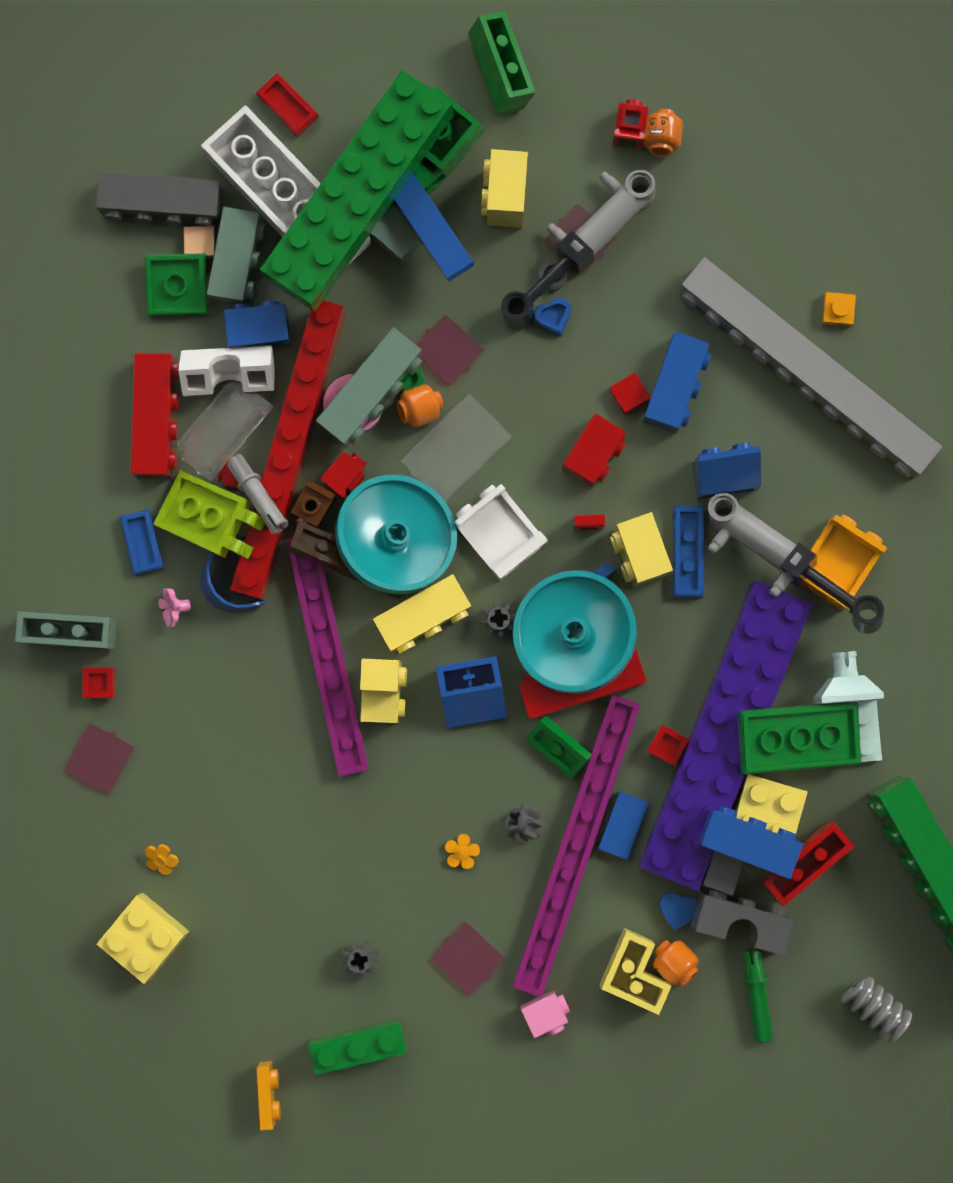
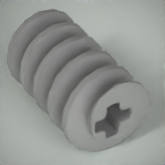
[841,976,912,1044]

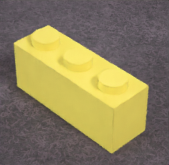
[373,574,471,654]

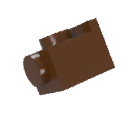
[291,480,337,529]

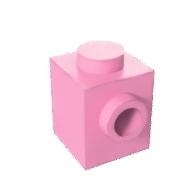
[520,990,570,1038]

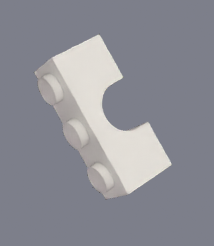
[178,345,275,396]

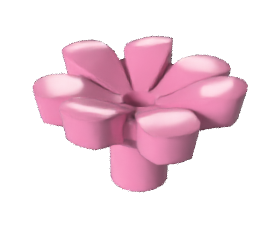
[158,588,191,628]

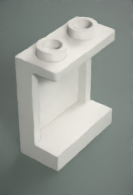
[454,484,548,581]

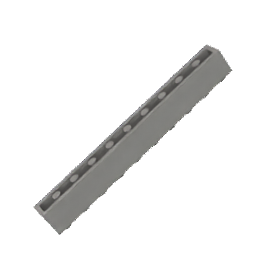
[679,257,943,479]

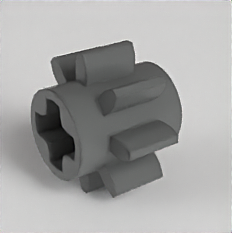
[480,600,516,638]
[505,804,543,845]
[341,941,379,979]

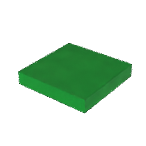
[144,253,209,316]

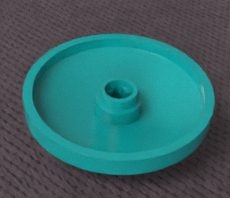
[335,475,457,594]
[513,570,637,694]

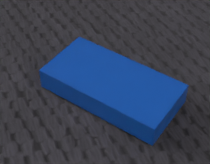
[120,509,165,576]
[598,791,649,860]

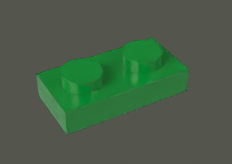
[525,715,592,779]

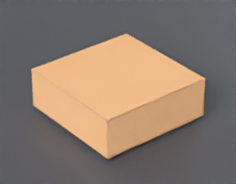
[184,226,216,258]

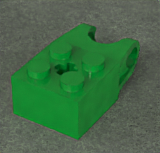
[415,85,485,195]

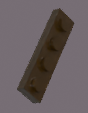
[287,521,402,599]

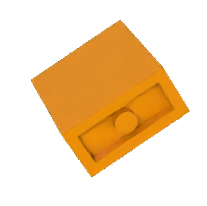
[801,514,887,611]

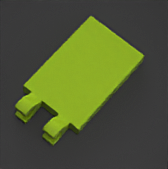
[153,470,266,559]

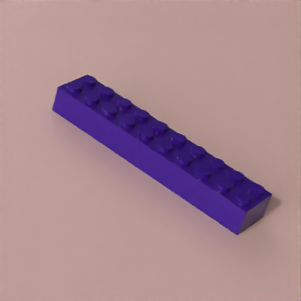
[637,581,813,891]

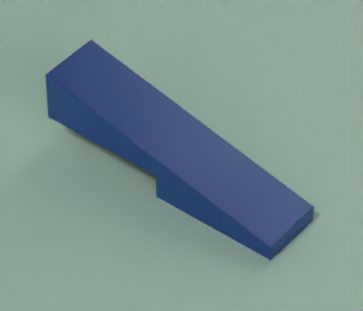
[393,173,475,282]

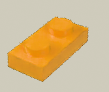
[257,1061,281,1131]

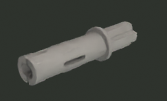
[227,454,288,534]

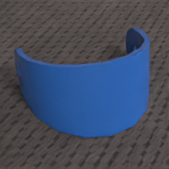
[200,537,266,612]

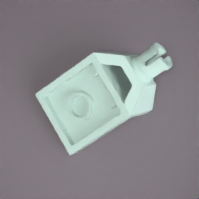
[813,651,884,762]

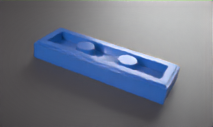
[672,506,704,598]

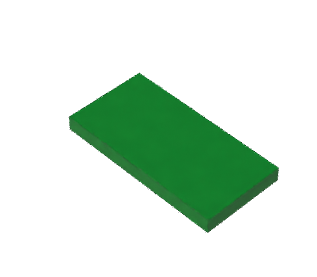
[737,702,861,774]

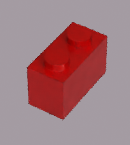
[562,413,627,487]

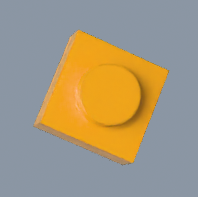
[822,292,856,327]

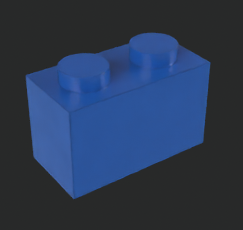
[224,301,291,348]

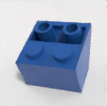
[692,443,761,500]
[436,656,507,728]

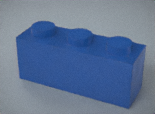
[643,332,712,433]
[697,805,803,879]

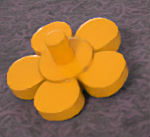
[445,834,480,869]
[144,844,179,875]

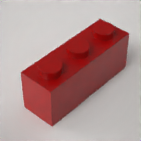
[758,821,855,907]

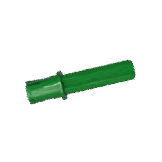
[741,948,773,1043]

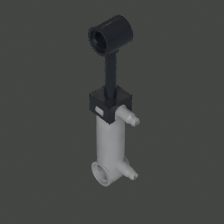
[501,170,655,329]
[708,493,884,634]

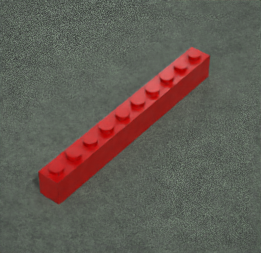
[230,300,346,601]

